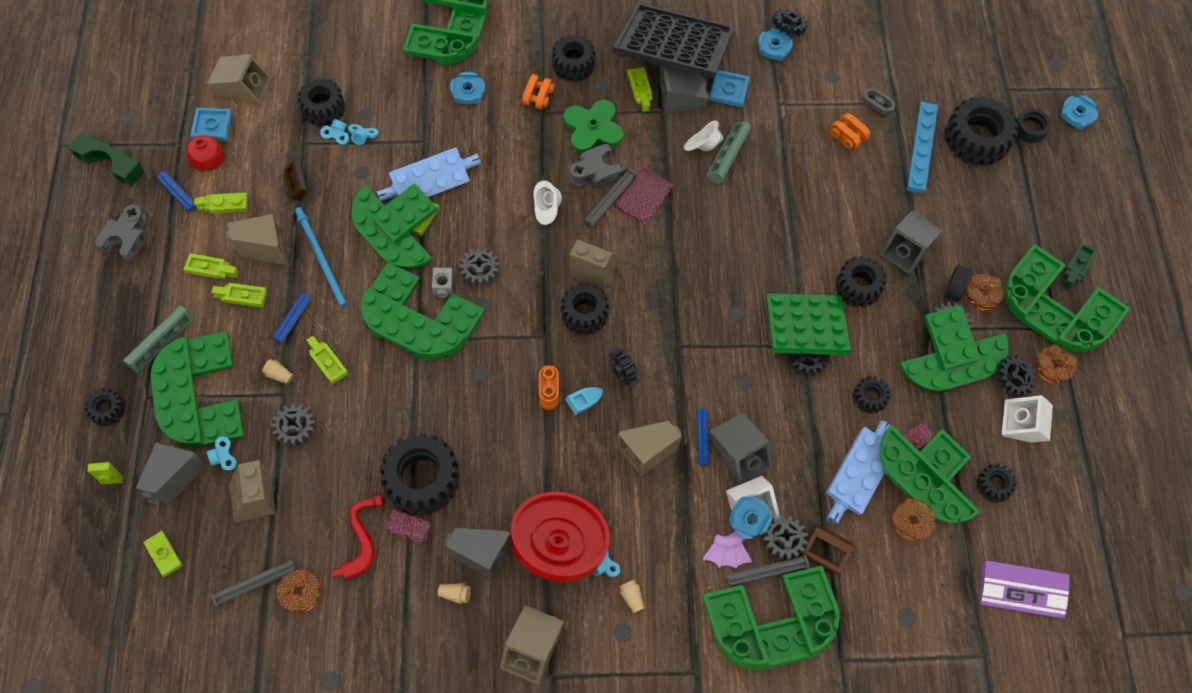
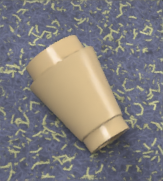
[262,359,293,384]
[619,580,644,613]
[438,583,471,604]

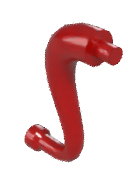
[333,495,383,580]

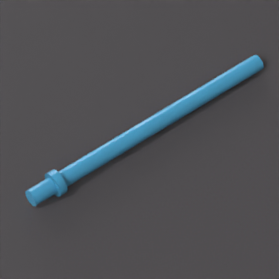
[295,207,347,308]

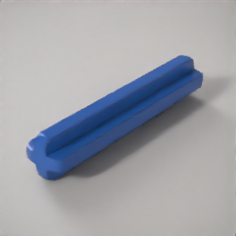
[157,172,196,211]
[273,293,310,343]
[696,409,710,466]

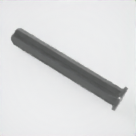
[585,168,637,226]
[727,554,809,587]
[211,560,296,608]

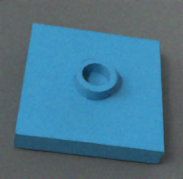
[709,70,750,108]
[190,108,233,142]

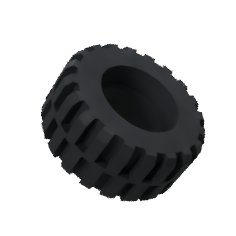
[945,96,1018,165]
[380,433,460,515]

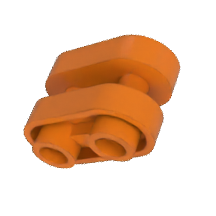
[522,74,555,110]
[830,113,871,150]
[539,365,559,410]

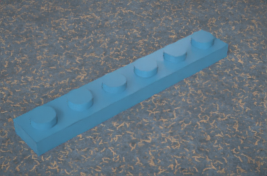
[906,101,938,194]

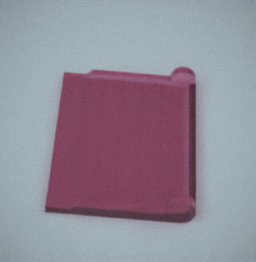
[614,166,674,225]

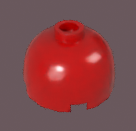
[186,135,224,171]

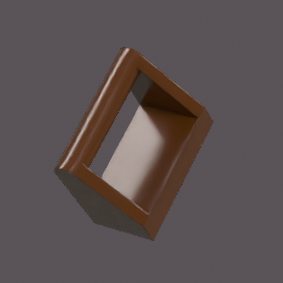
[802,524,855,575]

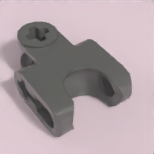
[569,144,625,188]
[95,205,147,262]

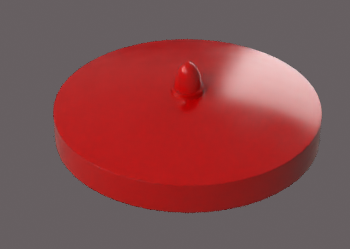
[510,492,610,582]

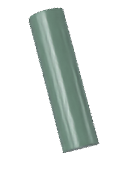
[706,120,751,184]
[123,306,193,374]

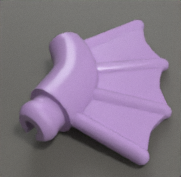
[703,532,752,569]

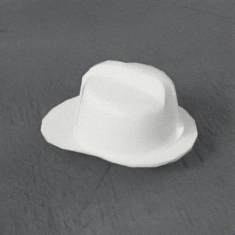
[684,120,723,151]
[534,181,562,225]

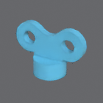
[320,119,350,145]
[348,124,378,145]
[207,436,236,471]
[592,550,620,578]

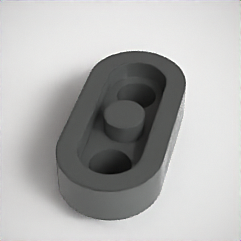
[862,88,895,115]

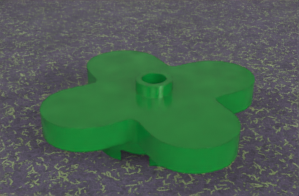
[564,100,623,153]

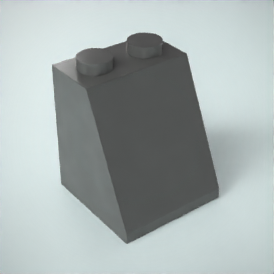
[660,66,710,113]
[879,211,943,275]
[710,413,773,485]
[136,443,205,506]
[444,528,511,580]

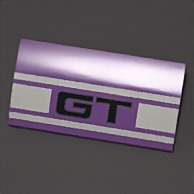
[980,561,1069,619]

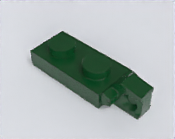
[1063,242,1098,289]

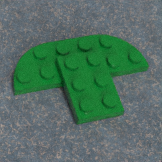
[351,183,438,269]
[899,305,1008,392]
[879,425,980,524]

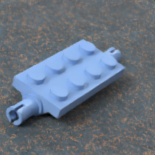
[376,147,481,202]
[826,421,890,525]

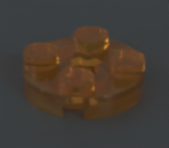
[964,274,1004,310]
[1036,345,1078,384]
[893,498,935,541]
[276,569,321,613]

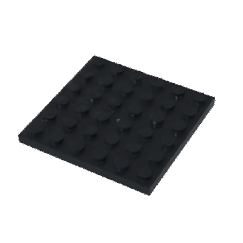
[612,3,734,79]

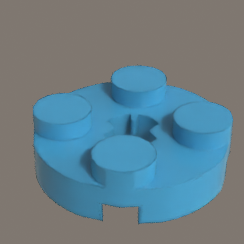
[758,28,793,61]
[450,72,485,104]
[1060,96,1098,130]
[729,497,771,539]

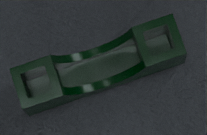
[68,132,144,188]

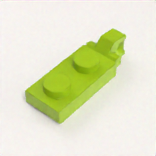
[627,67,652,112]
[194,192,248,214]
[183,253,239,279]
[211,283,268,308]
[307,336,348,385]

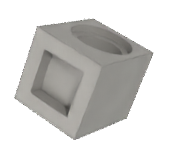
[432,268,454,298]

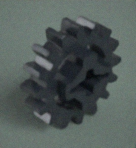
[772,8,809,37]
[609,347,639,388]
[787,353,830,376]
[995,354,1037,397]

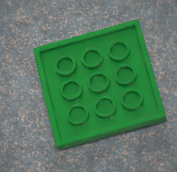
[766,293,851,355]

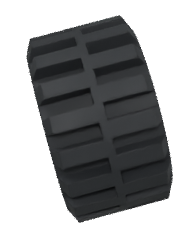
[552,34,595,82]
[297,78,345,127]
[835,256,887,307]
[561,283,609,335]

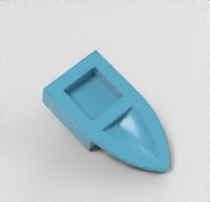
[565,387,603,415]

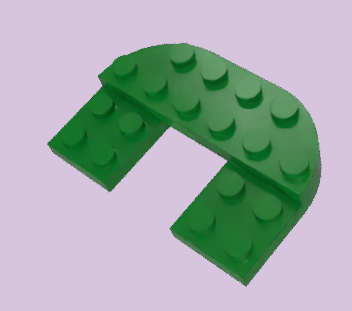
[403,0,487,65]
[1004,244,1131,352]
[361,262,485,361]
[151,331,245,449]
[702,566,839,671]

